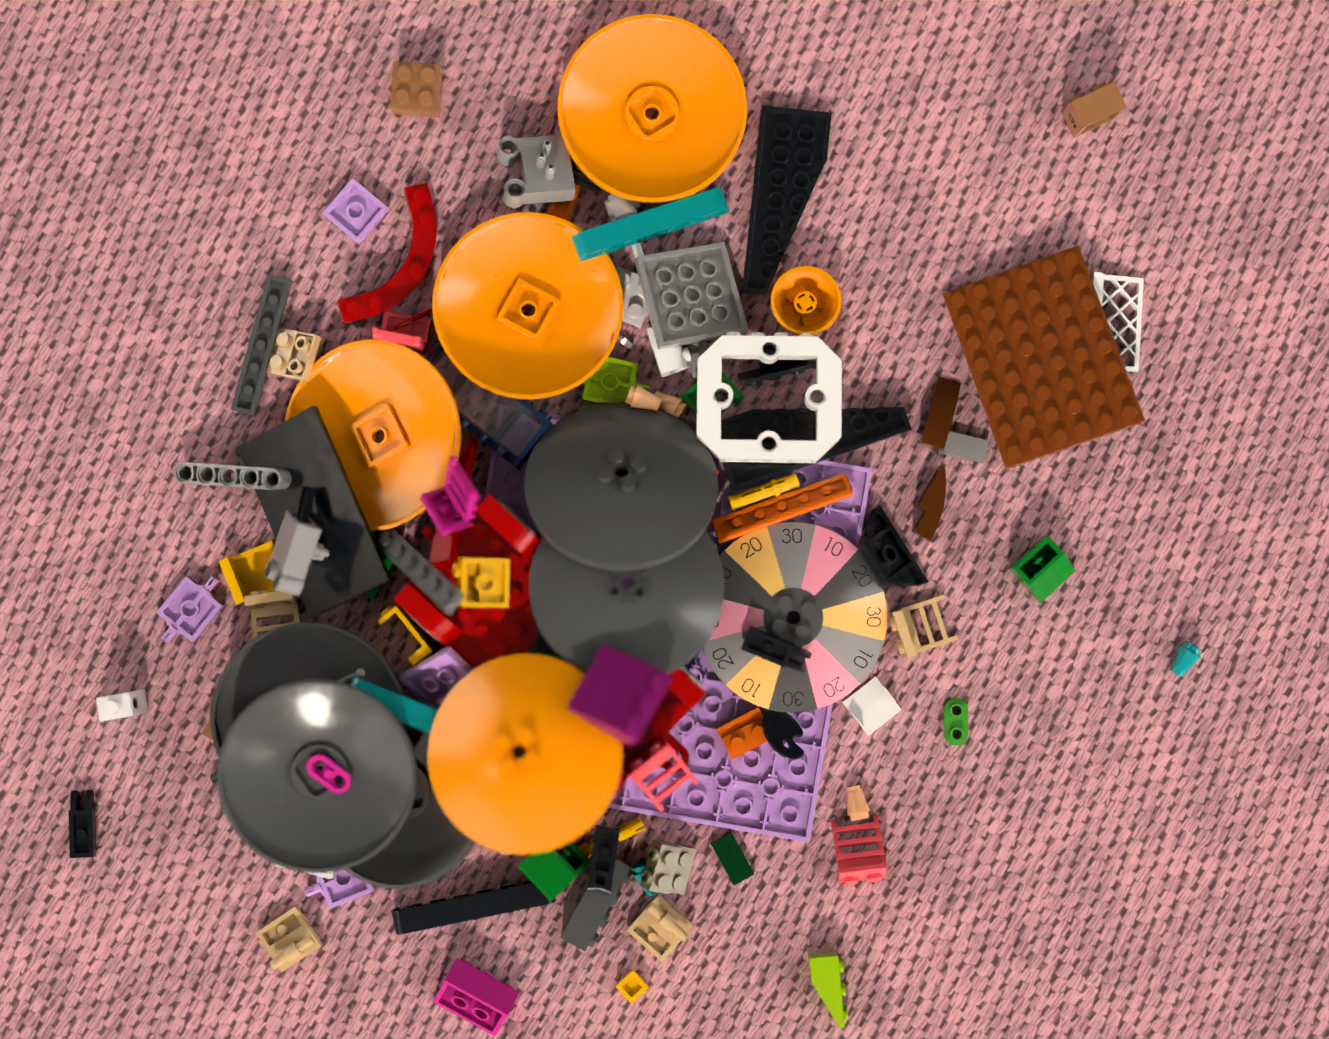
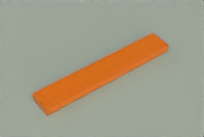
[711,472,854,544]

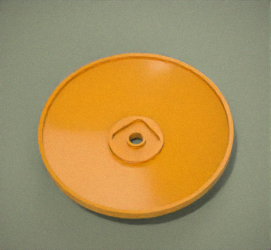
[558,14,747,203]
[428,653,623,854]

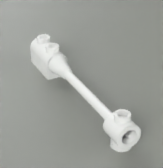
[604,194,692,377]

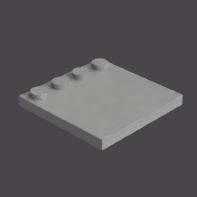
[634,242,749,350]

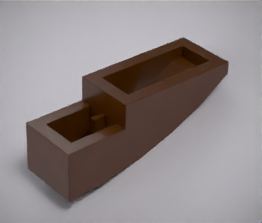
[919,377,961,450]
[912,465,946,541]

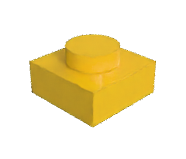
[615,969,649,1004]

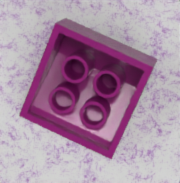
[566,644,673,747]

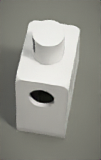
[96,689,149,721]

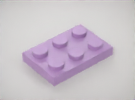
[398,646,474,705]

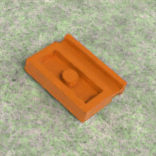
[716,706,767,760]

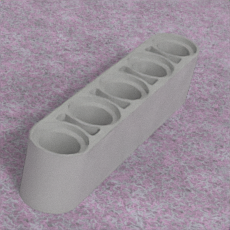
[174,462,292,490]

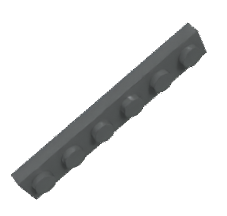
[231,274,293,416]
[376,528,466,615]

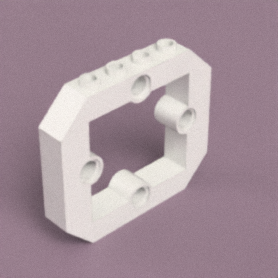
[697,332,842,463]

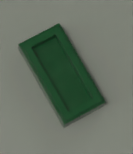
[711,832,754,885]

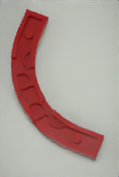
[337,183,437,324]

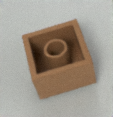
[390,61,444,118]
[1062,81,1127,138]

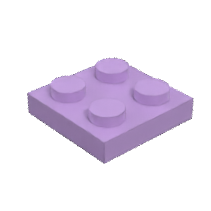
[322,178,390,245]

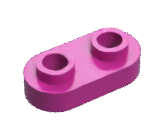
[306,752,352,793]

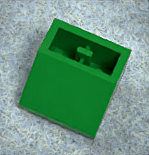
[1008,536,1075,603]
[518,842,591,902]

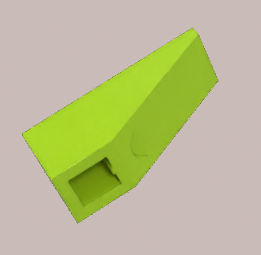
[808,951,848,1028]

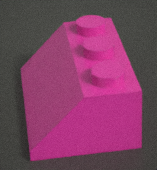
[433,958,520,1036]

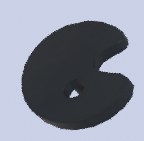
[762,710,804,760]

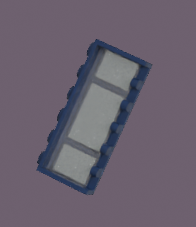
[426,341,554,471]

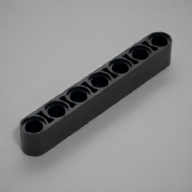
[391,881,556,935]

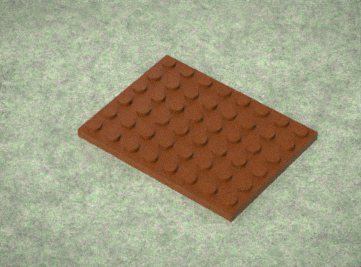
[943,245,1145,470]

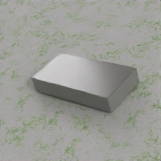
[937,431,989,464]

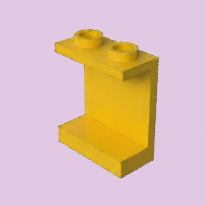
[378,604,437,666]

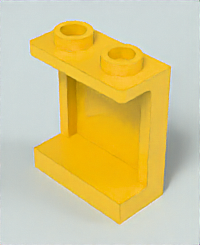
[219,539,276,605]

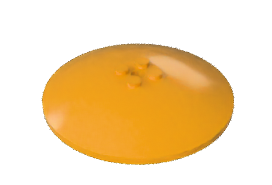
[432,212,623,400]
[285,340,461,531]

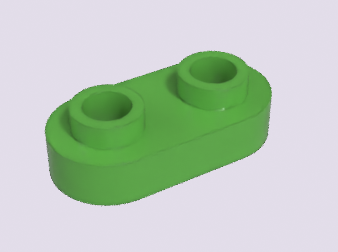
[943,698,968,746]

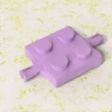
[156,575,225,644]
[304,870,375,909]

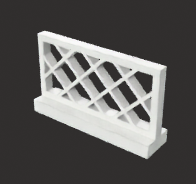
[1090,272,1144,372]

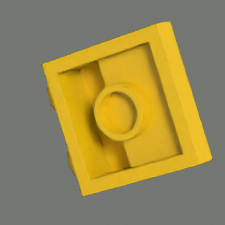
[452,558,510,608]

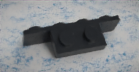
[737,345,816,386]

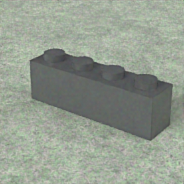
[560,856,633,951]

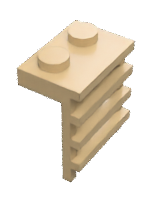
[244,590,301,639]
[888,595,958,658]

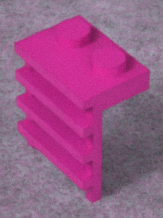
[421,456,480,536]

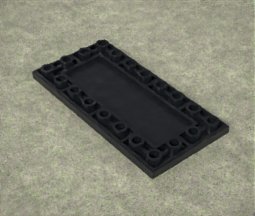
[237,406,392,619]

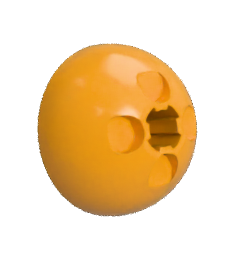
[771,266,842,335]

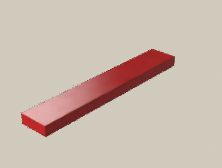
[429,436,478,567]

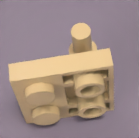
[266,328,324,382]
[626,893,694,962]
[256,905,323,973]

